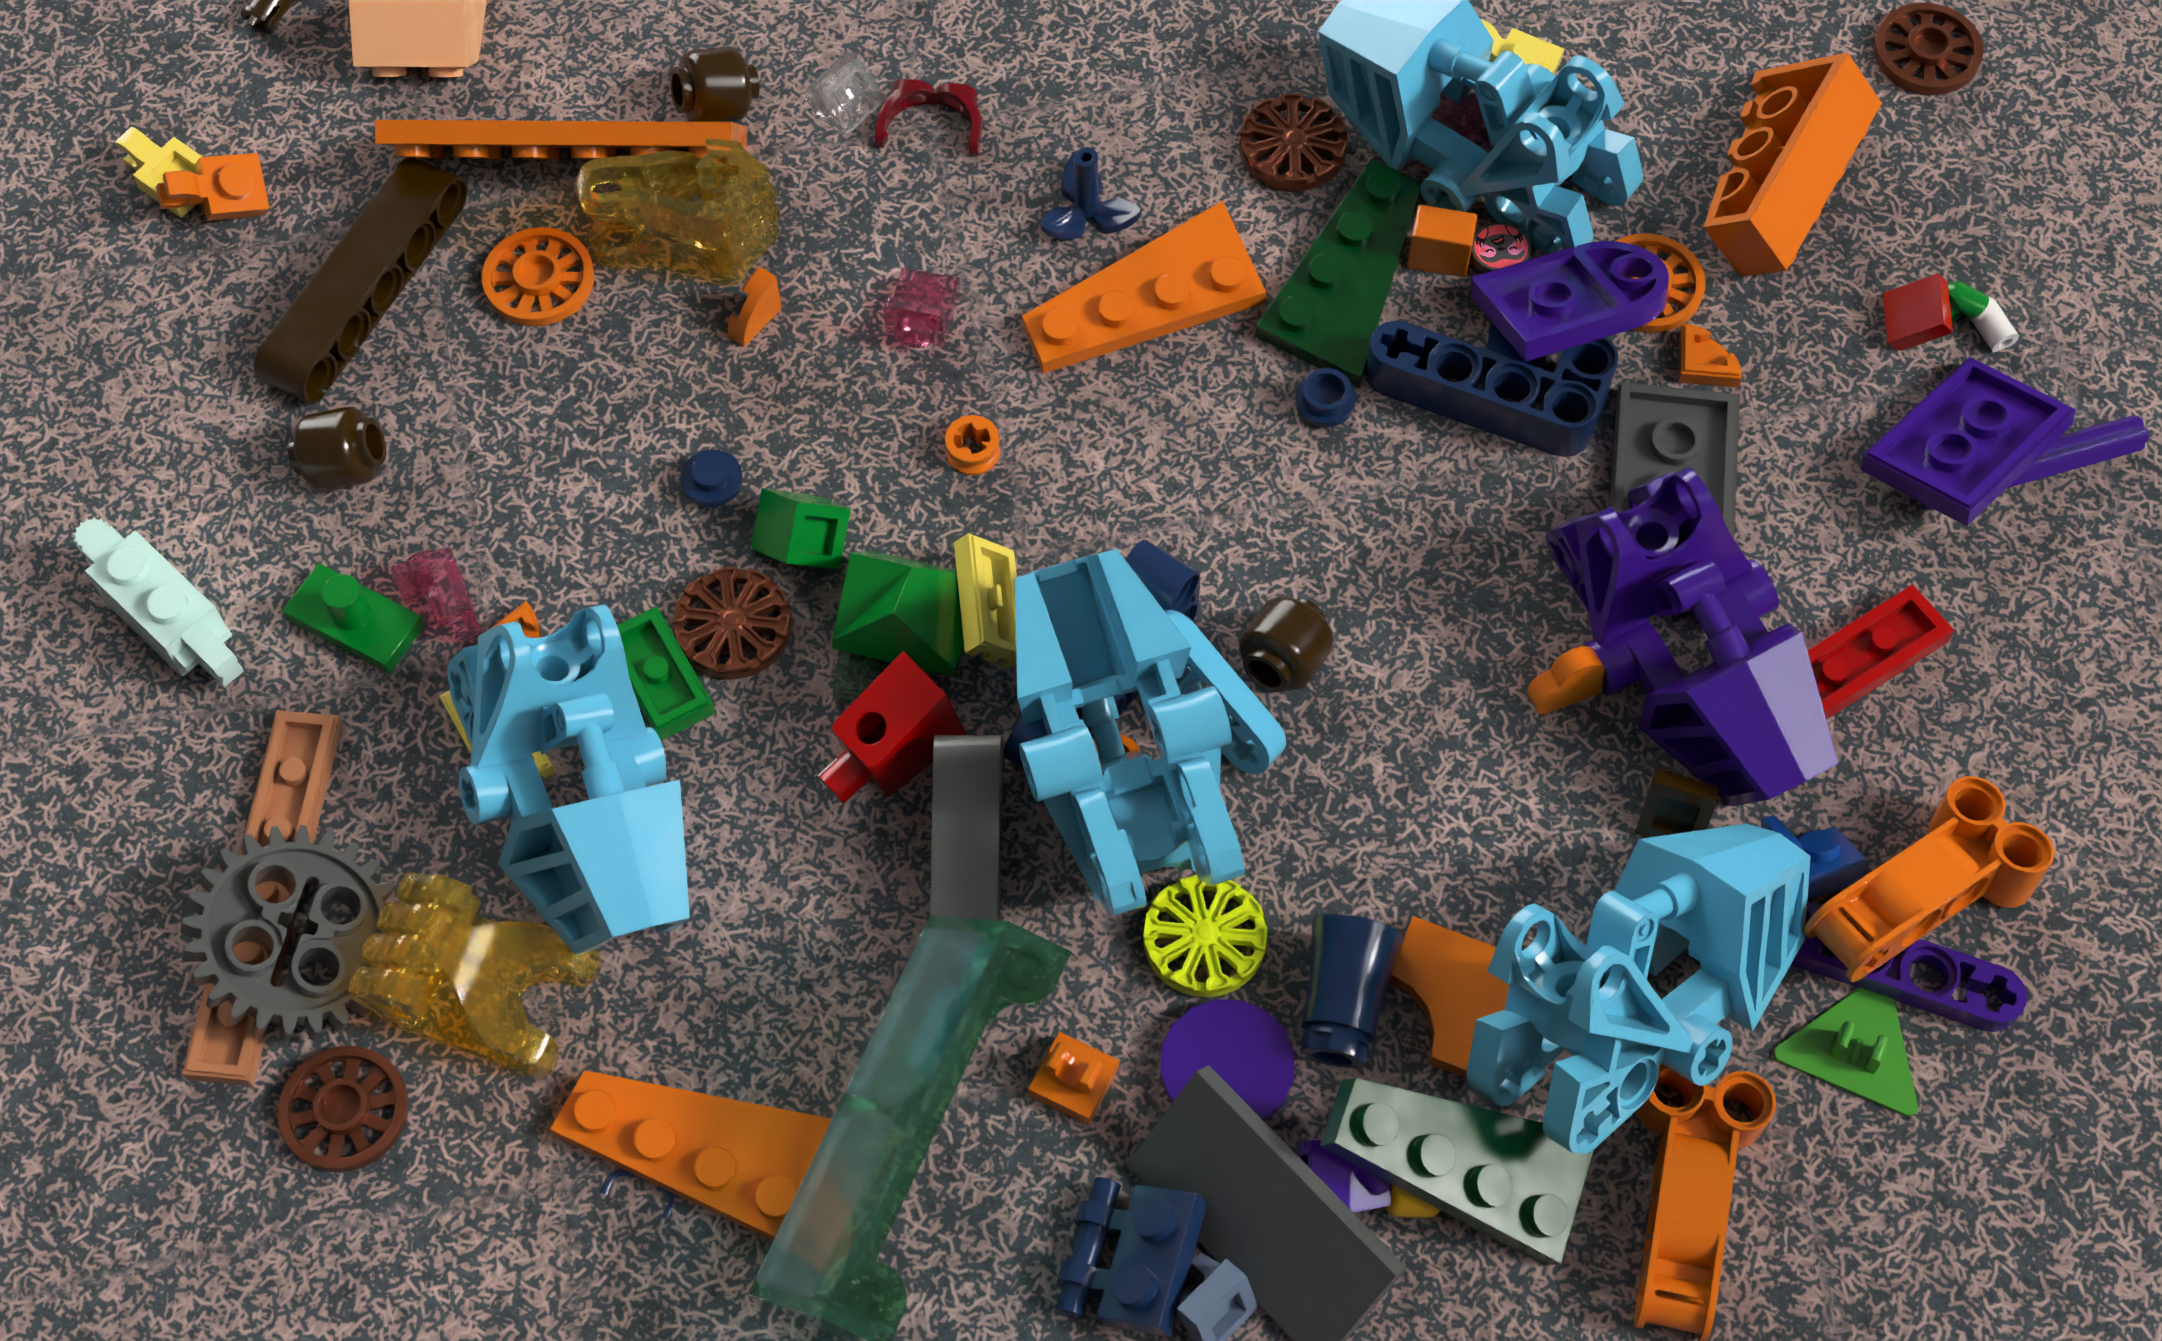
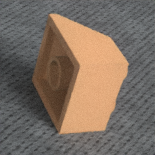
[349,0,487,77]

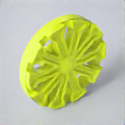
[1143,875,1268,997]

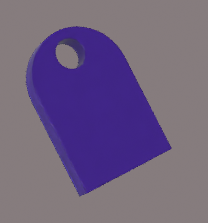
[1471,241,1669,362]

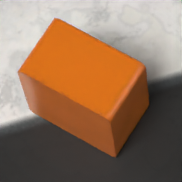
[1406,205,1478,277]

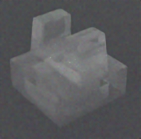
[803,51,886,136]

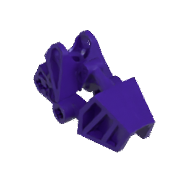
[1546,467,1839,807]

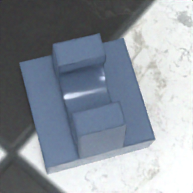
[1176,1253,1259,1341]

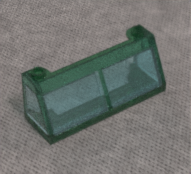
[747,915,1072,1341]

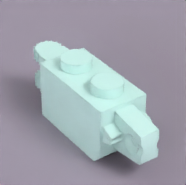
[73,517,244,688]

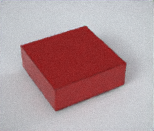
[1883,273,1953,351]

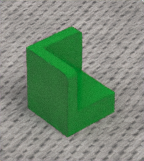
[751,488,851,570]

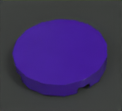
[1160,999,1294,1122]

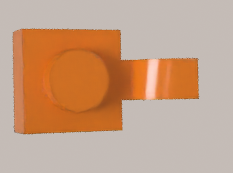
[156,153,270,221]

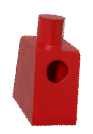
[817,651,967,804]

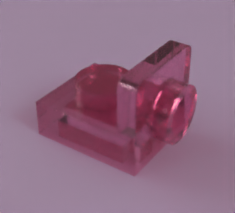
[883,268,960,348]
[391,546,483,643]

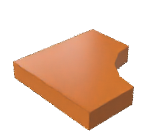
[1389,916,1509,1079]

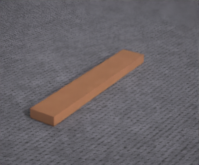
[182,710,343,1087]

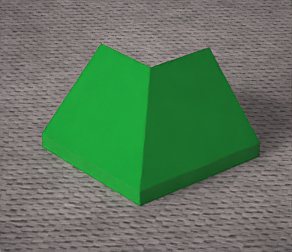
[832,550,965,677]

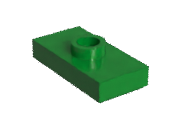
[617,606,716,741]

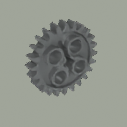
[180,825,407,1043]

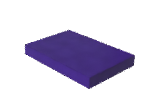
[1861,357,2076,526]

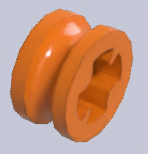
[944,415,1000,475]

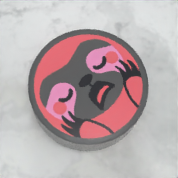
[1470,222,1531,275]

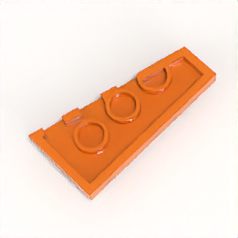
[1022,201,1266,373]
[550,1070,858,1251]

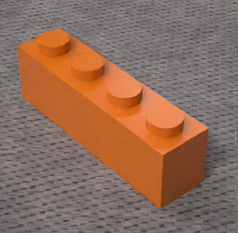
[1703,52,1882,276]

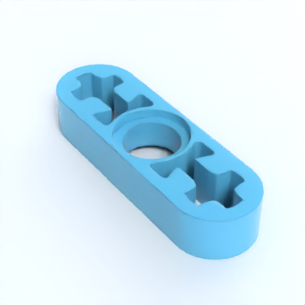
[1164,610,1286,774]

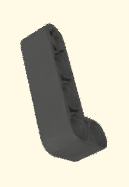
[929,735,1005,995]

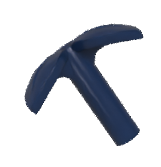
[1040,147,1142,240]

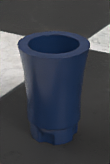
[1300,914,1404,1069]

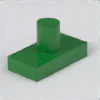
[282,563,425,674]

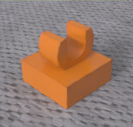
[1028,1031,1120,1125]

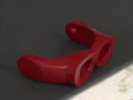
[875,79,982,156]

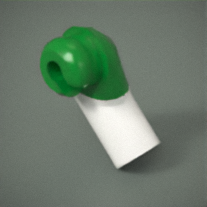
[1948,281,2019,353]

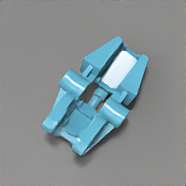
[1318,0,1644,254]
[1015,549,1245,916]
[447,604,690,955]
[1466,823,1811,1154]

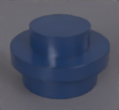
[1295,368,1356,427]
[680,450,743,507]

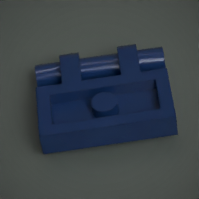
[1055,1177,1208,1337]

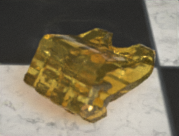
[574,138,780,286]
[348,872,603,1078]

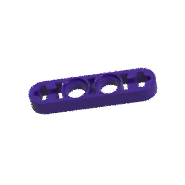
[1791,900,2027,1032]

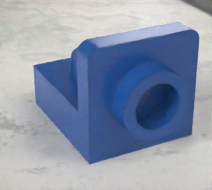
[1761,815,1867,899]

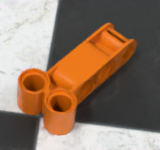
[1803,776,2055,982]
[1634,1064,1776,1341]

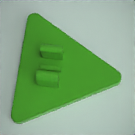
[1774,987,1918,1117]

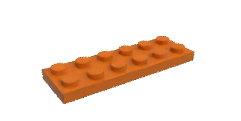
[375,120,747,161]

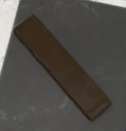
[254,157,468,404]

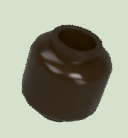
[670,46,760,122]
[288,407,386,492]
[1239,597,1333,692]

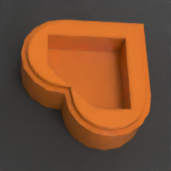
[1527,646,1605,715]

